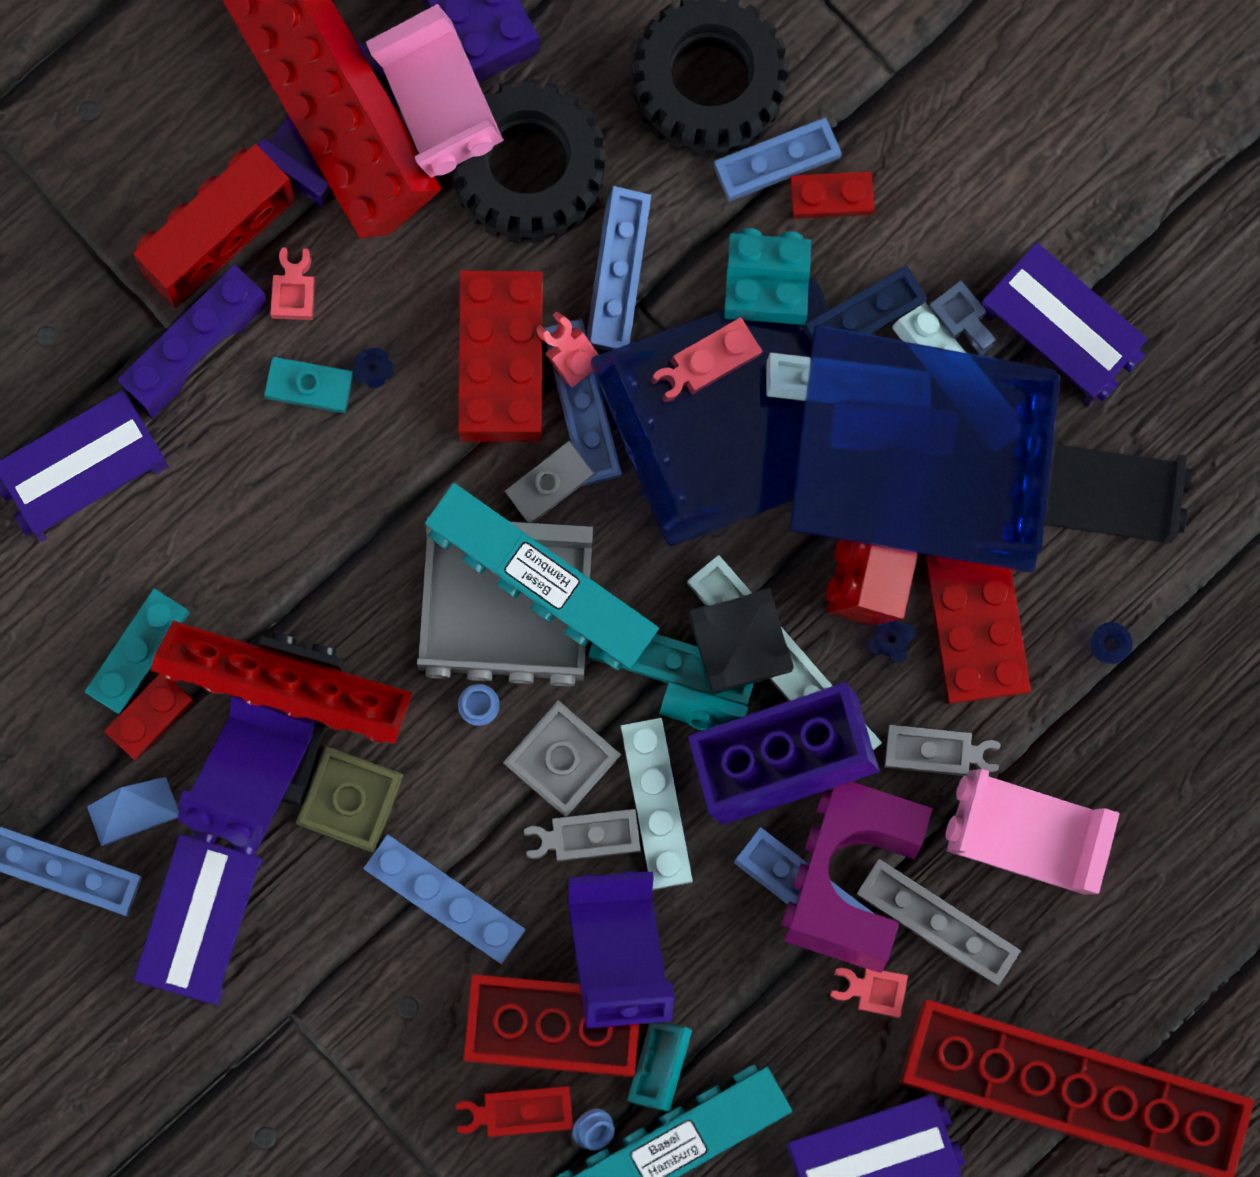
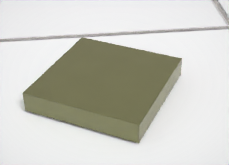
[295,746,404,853]

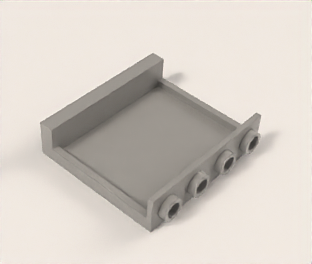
[417,517,593,686]

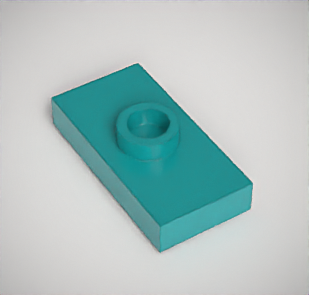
[264,357,354,414]
[659,682,749,731]
[627,1022,692,1112]

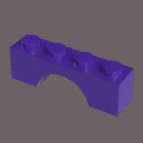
[117,264,268,418]

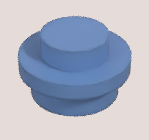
[458,684,500,726]
[573,1109,614,1151]

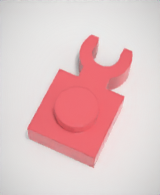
[271,248,315,321]
[536,312,603,388]
[830,968,908,1018]

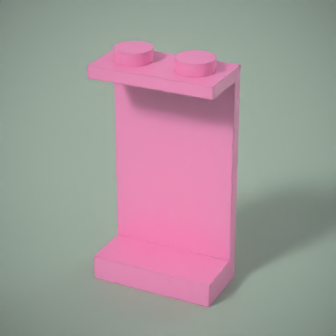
[366,4,504,178]
[946,769,1120,895]

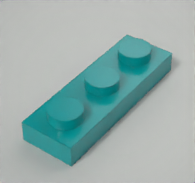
[85,589,190,715]

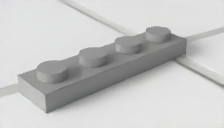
[856,859,1021,987]

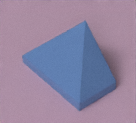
[87,777,179,846]

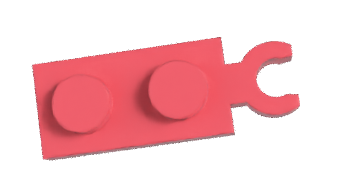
[650,317,763,402]

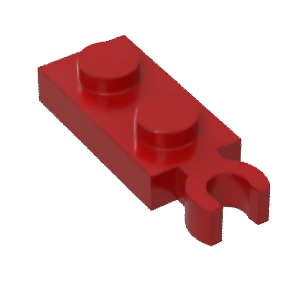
[455,1086,573,1137]

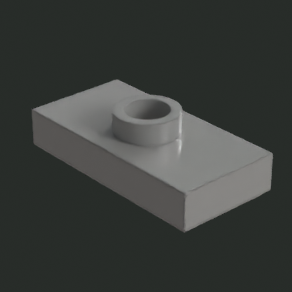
[505,441,596,523]

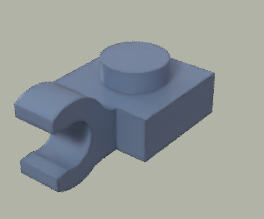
[929,281,995,357]

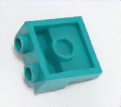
[724,228,812,325]

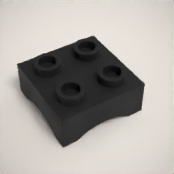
[688,588,794,695]

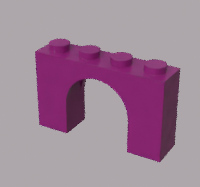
[781,782,933,973]

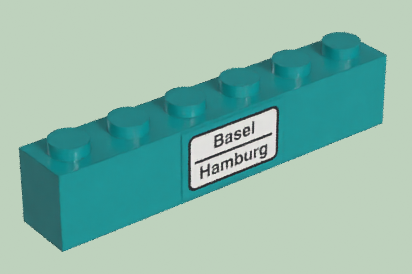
[424,482,659,671]
[557,1064,793,1177]

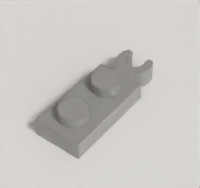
[884,725,1000,776]
[524,809,640,862]

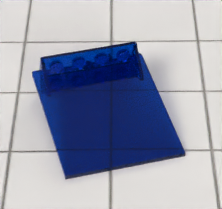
[591,277,872,547]
[789,325,1060,573]

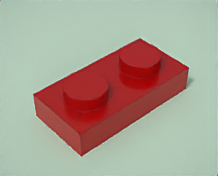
[790,171,874,219]
[104,674,194,761]

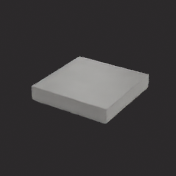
[503,700,621,817]

